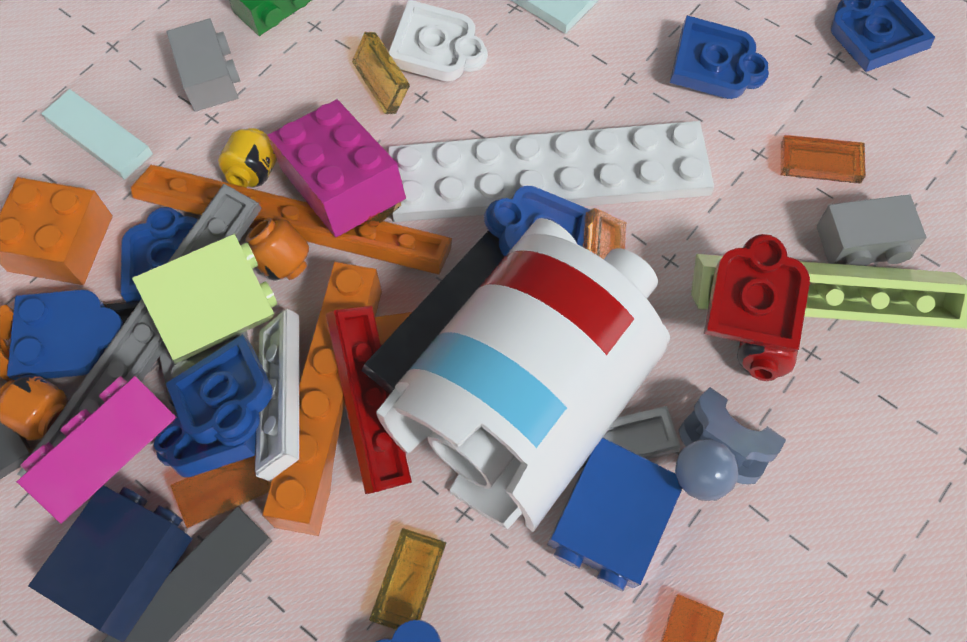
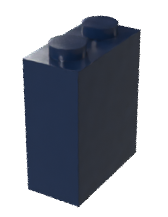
[28,485,193,642]

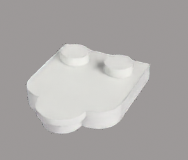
[387,0,488,81]

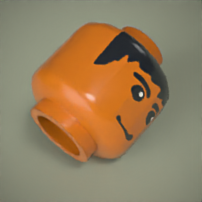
[246,218,309,281]
[0,374,68,440]

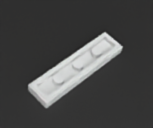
[255,309,299,481]

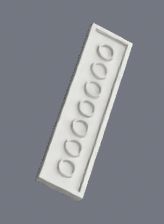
[389,121,714,222]

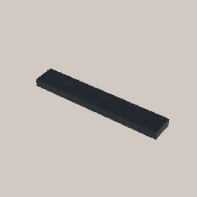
[361,230,505,394]

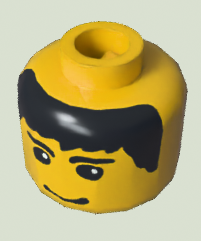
[218,128,277,188]

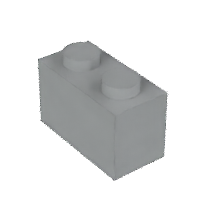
[166,18,240,112]
[817,194,927,266]

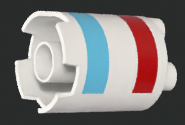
[376,218,670,532]

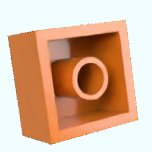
[0,177,113,286]

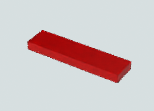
[326,306,412,494]

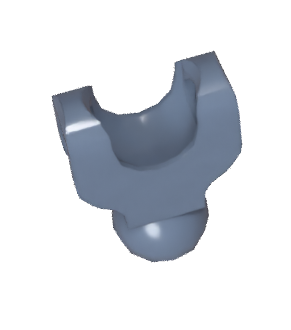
[675,387,786,501]

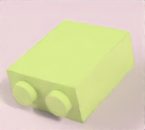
[132,234,277,364]

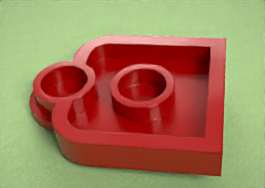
[703,234,810,353]

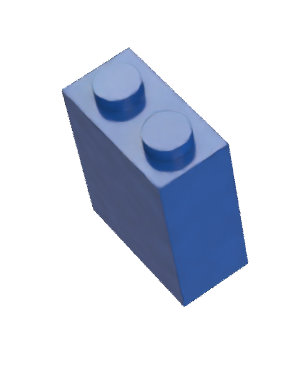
[547,438,682,591]

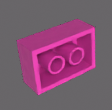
[267,99,406,238]
[16,376,177,524]

